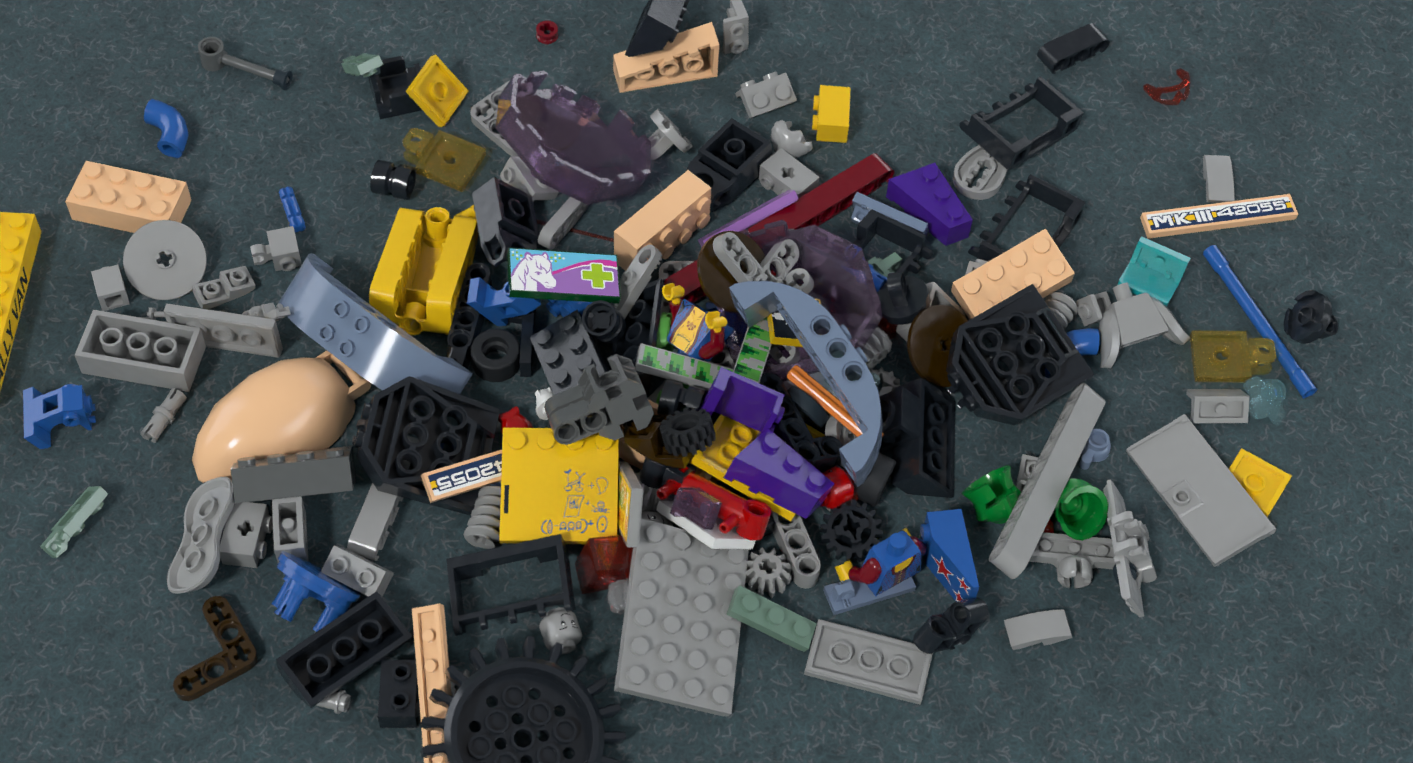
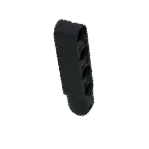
[445,263,492,370]

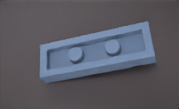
[851,192,929,236]
[823,576,916,615]

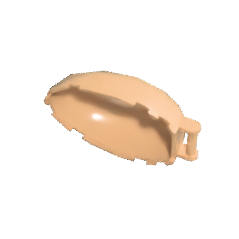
[192,351,371,483]

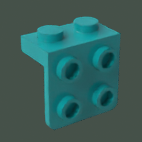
[1117,236,1191,306]

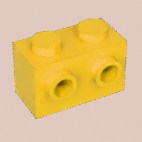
[812,85,850,143]

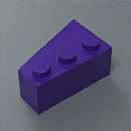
[886,163,973,246]
[724,428,834,519]

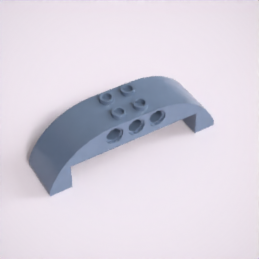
[279,253,473,413]
[729,281,882,487]

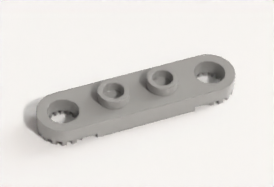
[610,245,662,318]

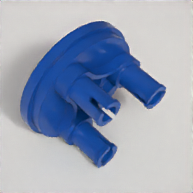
[271,551,361,632]

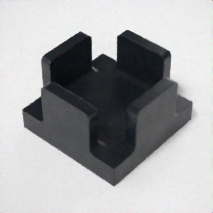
[368,56,422,120]

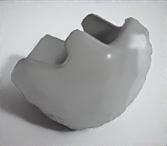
[771,120,812,158]

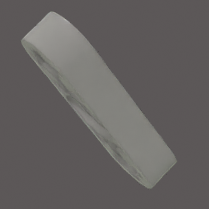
[538,191,590,250]

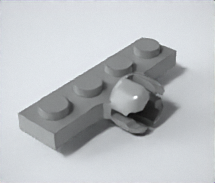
[1029,532,1115,589]

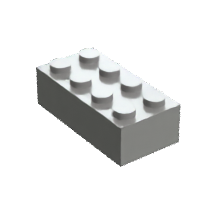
[75,310,206,392]

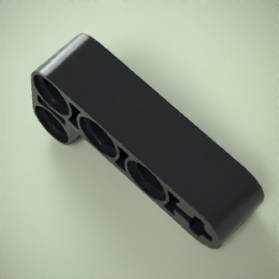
[759,373,843,473]

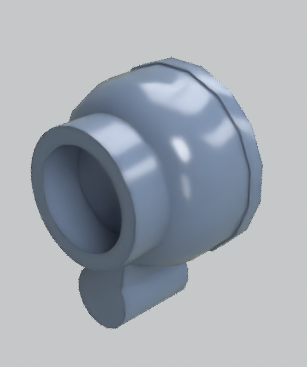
[1079,429,1111,469]

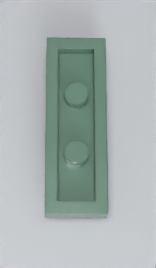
[726,585,817,652]

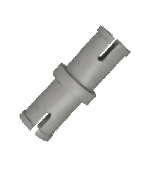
[140,388,187,443]

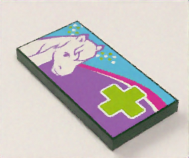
[507,248,621,304]

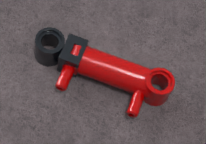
[640,457,771,541]

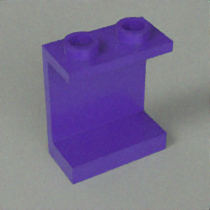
[700,367,785,438]

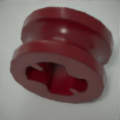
[536,20,558,44]

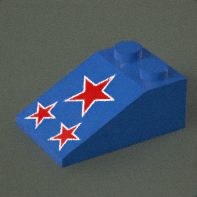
[918,509,979,601]

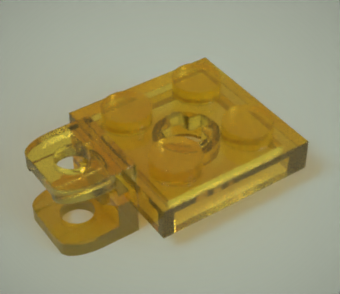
[402,128,486,192]
[1190,330,1276,383]

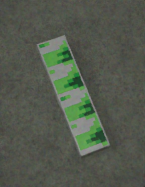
[733,317,772,383]
[635,343,733,391]

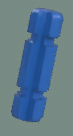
[279,186,306,233]

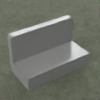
[1186,389,1250,423]

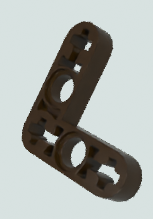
[173,596,258,701]

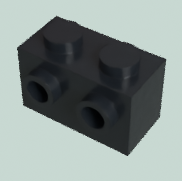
[378,660,420,728]

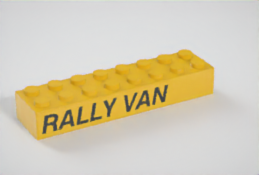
[0,212,41,391]

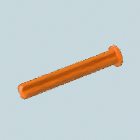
[787,365,884,437]

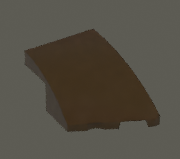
[623,415,693,468]

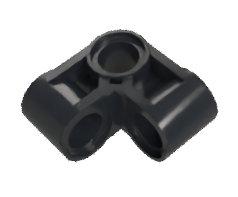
[913,597,989,654]

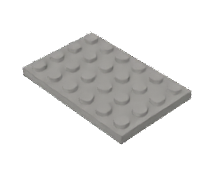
[614,518,749,717]

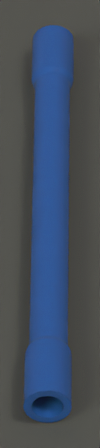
[1203,245,1317,398]

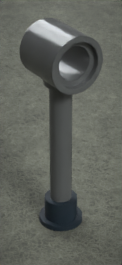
[198,36,293,90]

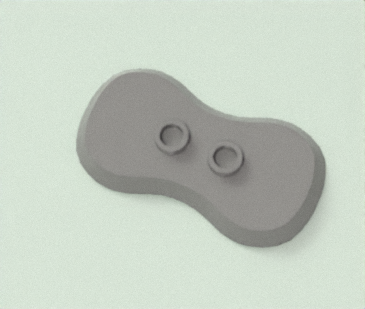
[167,477,235,594]

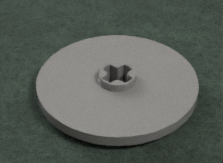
[123,220,207,300]

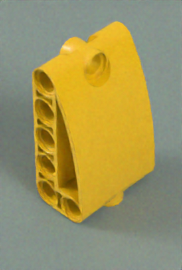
[369,207,479,335]

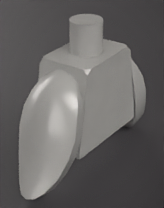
[1098,283,1191,368]

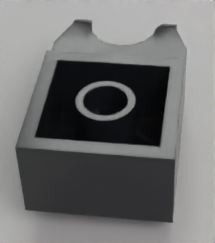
[686,118,772,212]
[472,177,539,268]

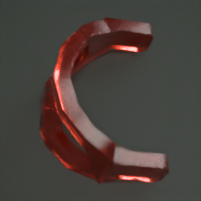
[1143,68,1190,105]

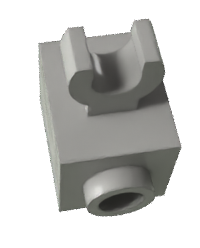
[250,226,302,271]

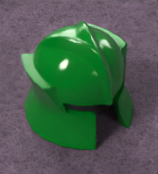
[961,465,1021,524]
[1053,479,1108,541]

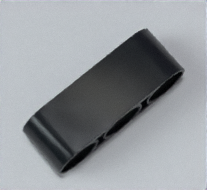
[1037,23,1110,74]

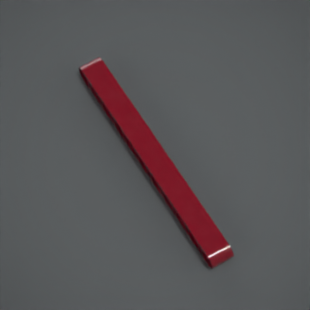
[662,153,894,303]

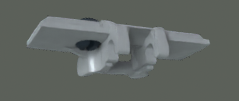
[1103,480,1157,617]

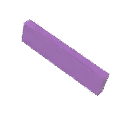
[698,190,799,247]

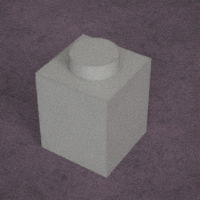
[91,265,130,311]

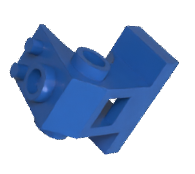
[467,277,541,326]
[23,384,96,449]

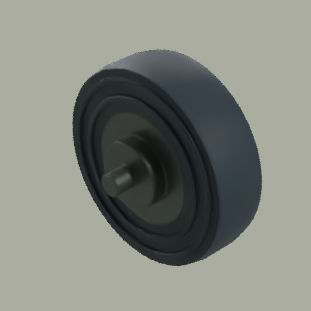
[788,386,830,429]

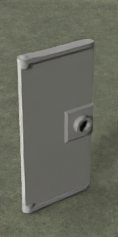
[1126,414,1277,567]

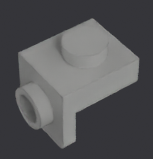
[1075,291,1111,327]

